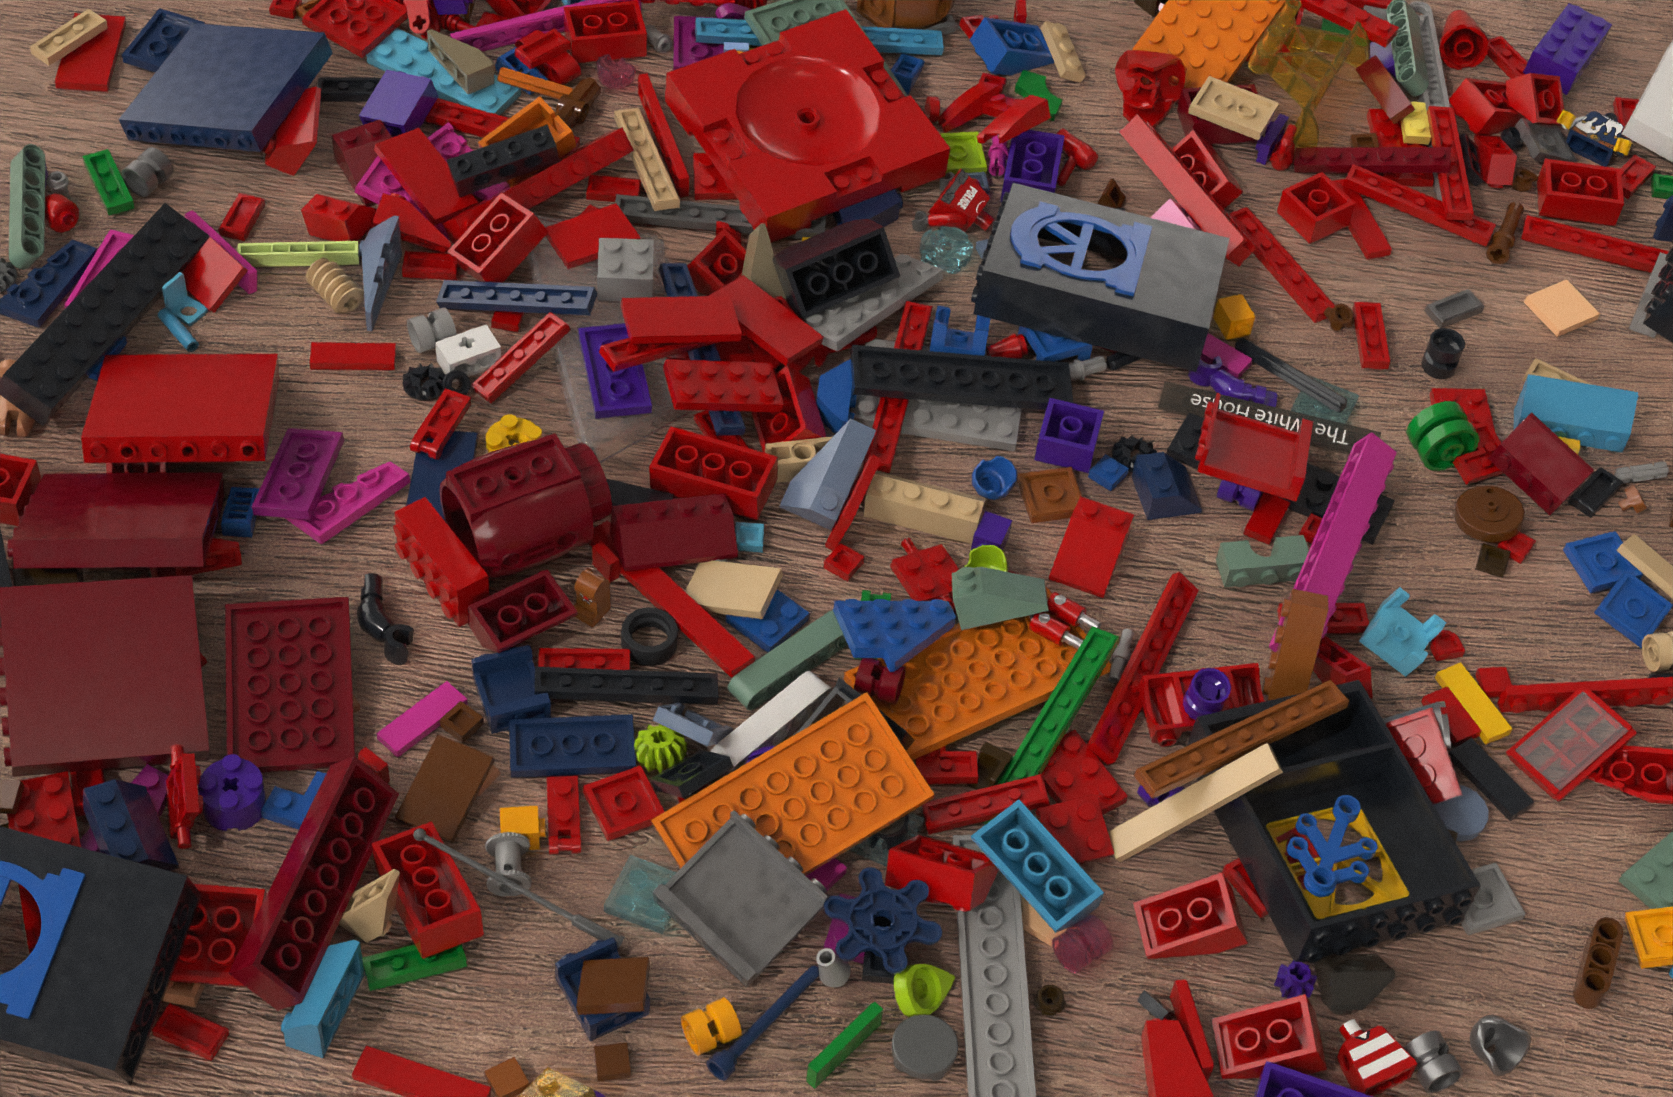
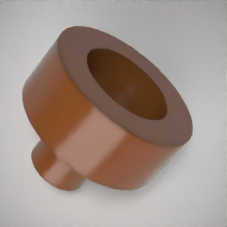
[1618,484,1648,514]

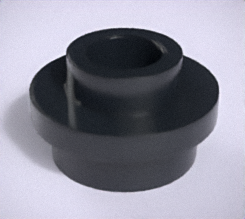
[1500,127,1523,150]
[442,370,471,395]

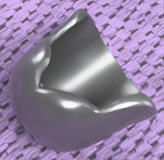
[1470,1014,1531,1076]

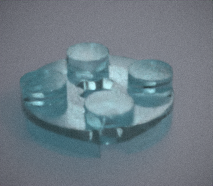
[920,226,973,274]

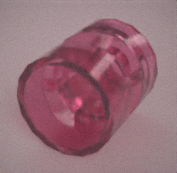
[1052,915,1113,974]

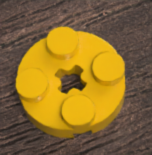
[486,414,542,453]

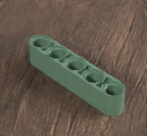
[1386,0,1429,96]
[9,144,45,270]
[727,610,848,711]

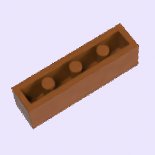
[1262,589,1329,701]

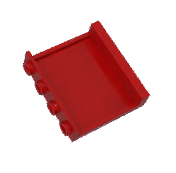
[1195,393,1313,502]

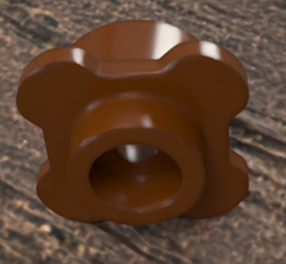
[1511,167,1538,192]
[1324,303,1354,332]

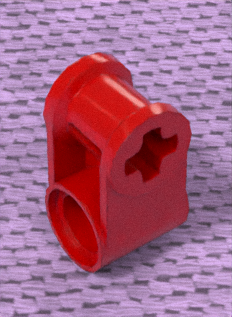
[404,0,440,40]

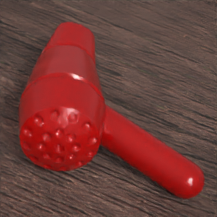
[1056,128,1098,186]

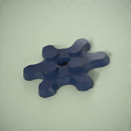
[824,867,942,975]

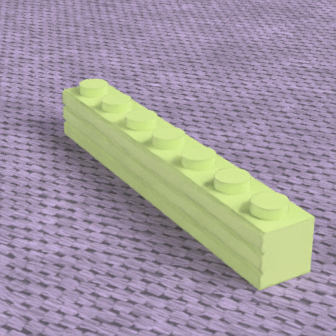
[237,241,359,267]

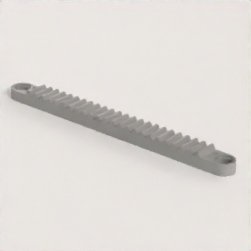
[1409,1,1450,201]

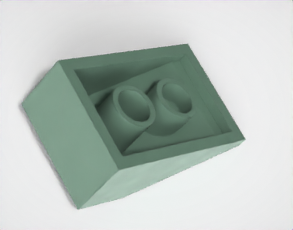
[952,567,1049,630]

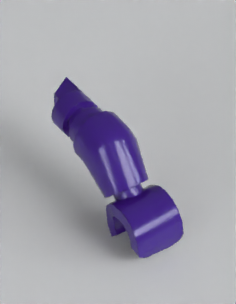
[1188,356,1277,409]

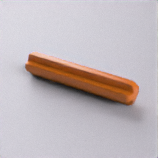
[497,67,573,99]

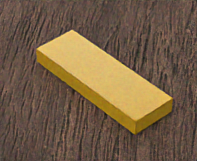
[1435,662,1512,745]

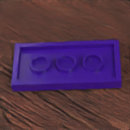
[578,323,652,419]

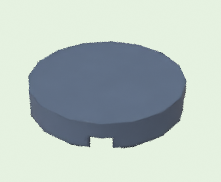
[1434,785,1489,842]

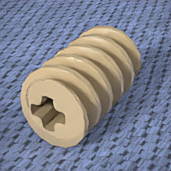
[306,258,364,314]

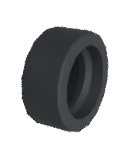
[621,607,678,666]

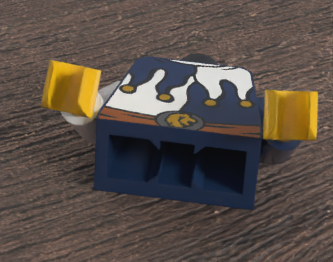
[1556,110,1632,167]

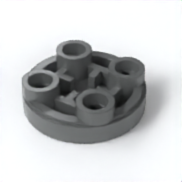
[891,1014,958,1081]

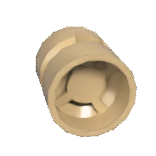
[1642,631,1673,672]

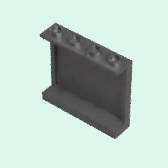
[653,810,828,988]

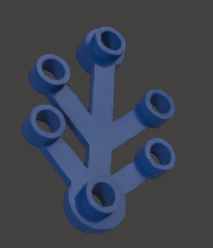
[1287,795,1378,897]

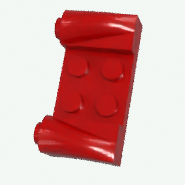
[1138,663,1265,747]

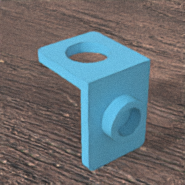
[162,272,208,326]

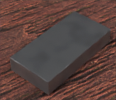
[1425,289,1484,329]

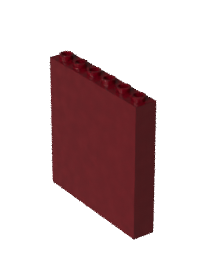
[7,472,225,568]
[0,575,209,777]

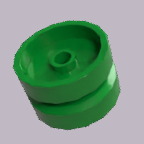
[1406,401,1480,471]

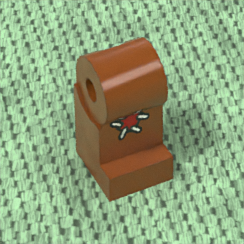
[573,568,611,628]

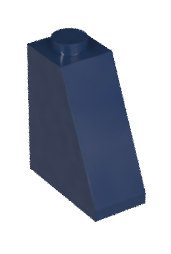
[833,189,903,227]

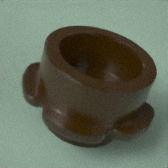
[1034,985,1066,1016]

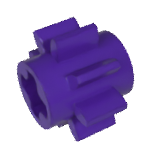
[1274,960,1317,999]

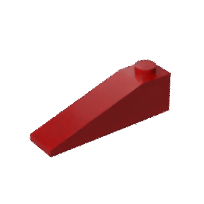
[1560,740,1673,804]

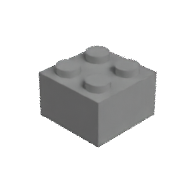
[597,238,654,301]

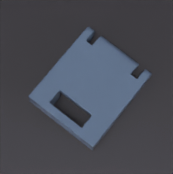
[653,702,733,746]

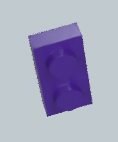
[1255,114,1289,165]

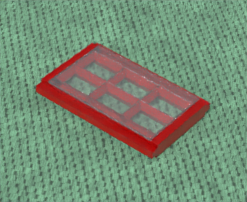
[1505,686,1637,802]

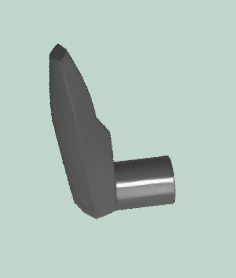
[925,14,961,36]

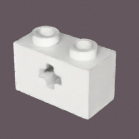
[435,324,501,383]

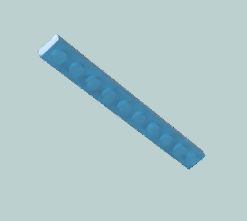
[695,17,944,55]

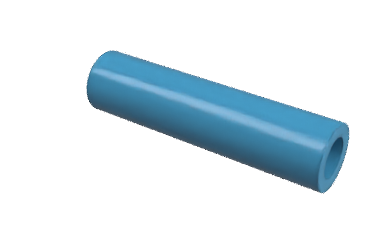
[158,308,199,352]

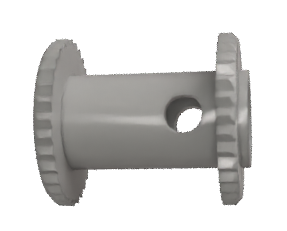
[485,832,532,897]

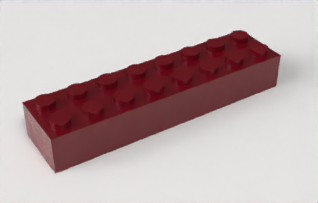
[229,756,399,1011]

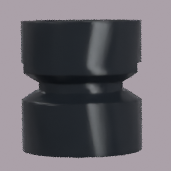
[1421,328,1465,379]

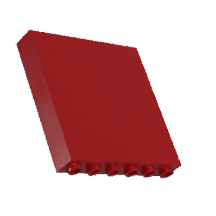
[81,354,280,463]

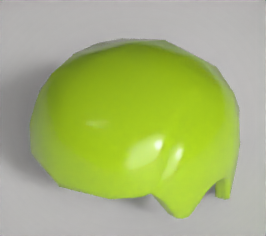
[964,545,1009,572]

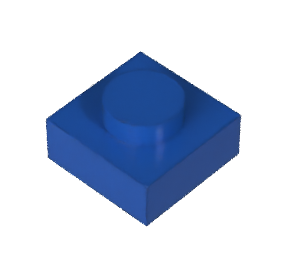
[1088,454,1129,491]

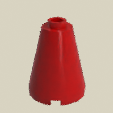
[1439,10,1489,70]

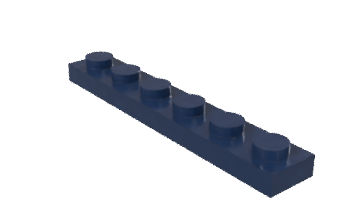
[436,280,598,316]

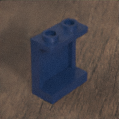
[471,645,551,734]
[555,937,650,1042]

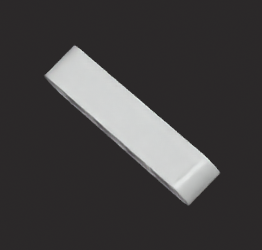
[710,671,833,776]

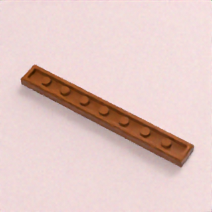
[1134,680,1349,799]

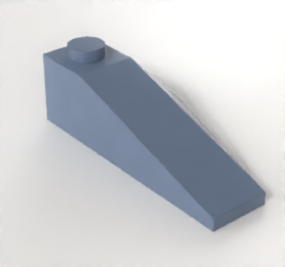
[359,216,402,332]
[779,419,876,530]

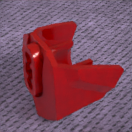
[1115,50,1187,128]

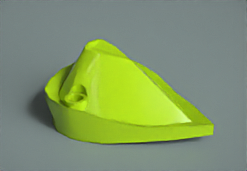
[894,964,955,1017]

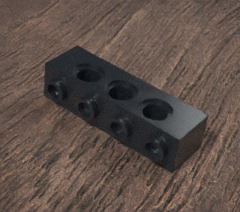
[447,125,560,197]

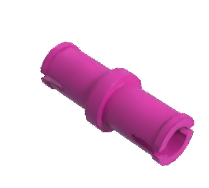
[988,135,1009,176]

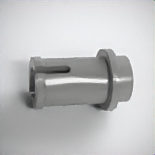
[645,24,672,53]
[47,171,70,199]

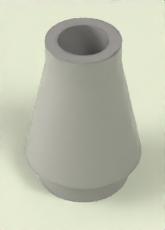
[816,948,851,988]

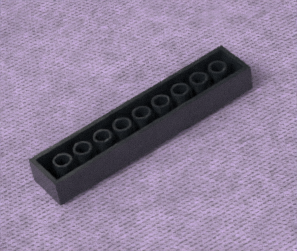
[0,203,210,426]

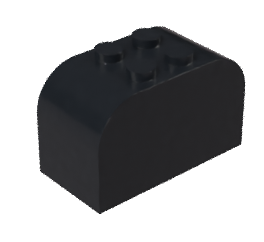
[772,219,900,319]

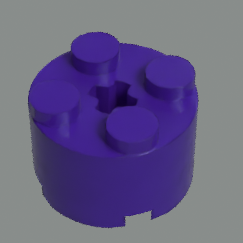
[198,754,266,831]

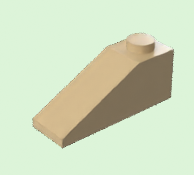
[338,869,400,943]

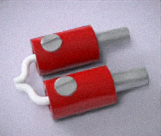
[1029,592,1101,649]

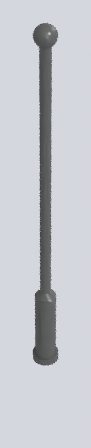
[413,828,625,951]

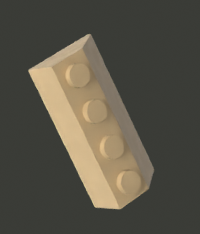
[863,471,988,544]

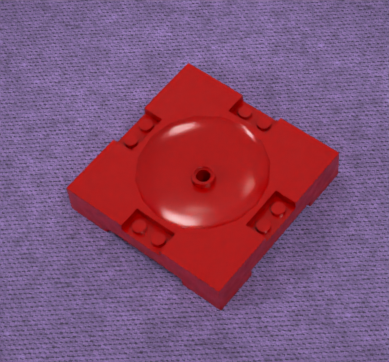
[665,9,950,243]

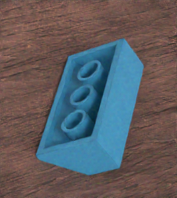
[1514,374,1638,452]
[971,799,1104,933]

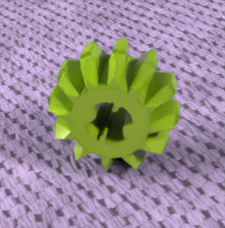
[634,724,687,773]

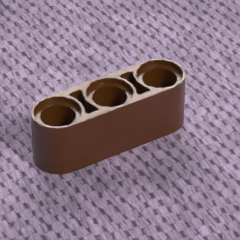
[1573,917,1623,1009]

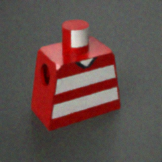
[1337,1019,1418,1097]

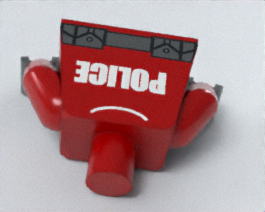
[912,168,994,232]

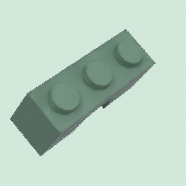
[1216,535,1309,587]

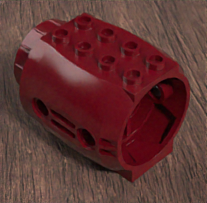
[439,433,612,579]

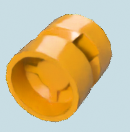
[681,997,742,1056]

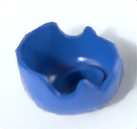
[971,456,1017,500]

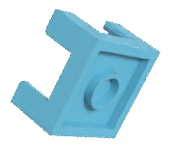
[1359,587,1446,677]

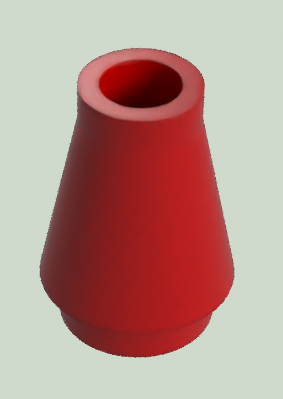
[986,333,1028,359]

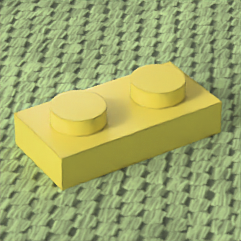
[1400,102,1431,145]

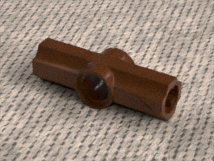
[555,77,601,131]

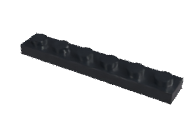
[534,667,719,705]

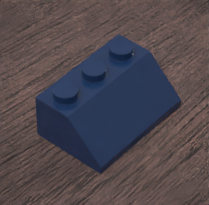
[83,779,179,871]

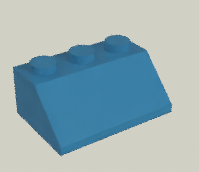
[281,940,364,1058]

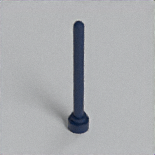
[706,965,819,1081]

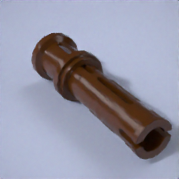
[1486,202,1524,264]

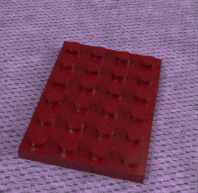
[225,597,355,773]

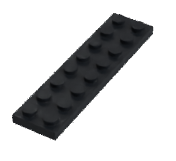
[850,345,1074,410]
[1166,412,1395,545]

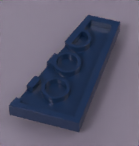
[0,240,97,328]

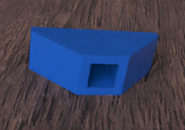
[816,359,857,434]

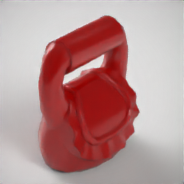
[1269,124,1297,171]

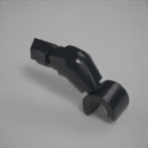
[357,573,414,665]

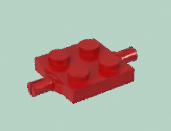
[890,538,959,615]
[166,744,203,849]

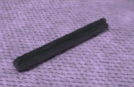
[1235,338,1347,413]

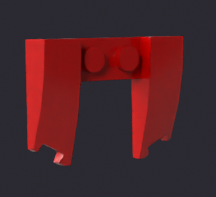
[938,81,1051,143]

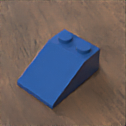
[969,17,1054,76]

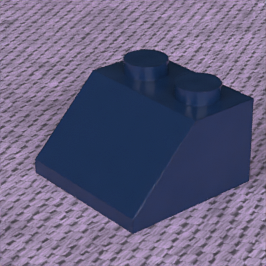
[1132,452,1202,520]

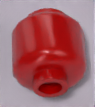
[45,193,80,233]

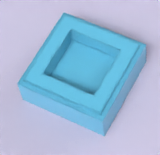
[735,522,764,553]

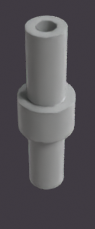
[1108,629,1134,684]

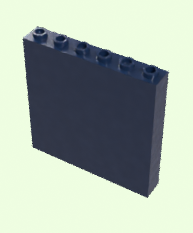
[118,23,333,152]

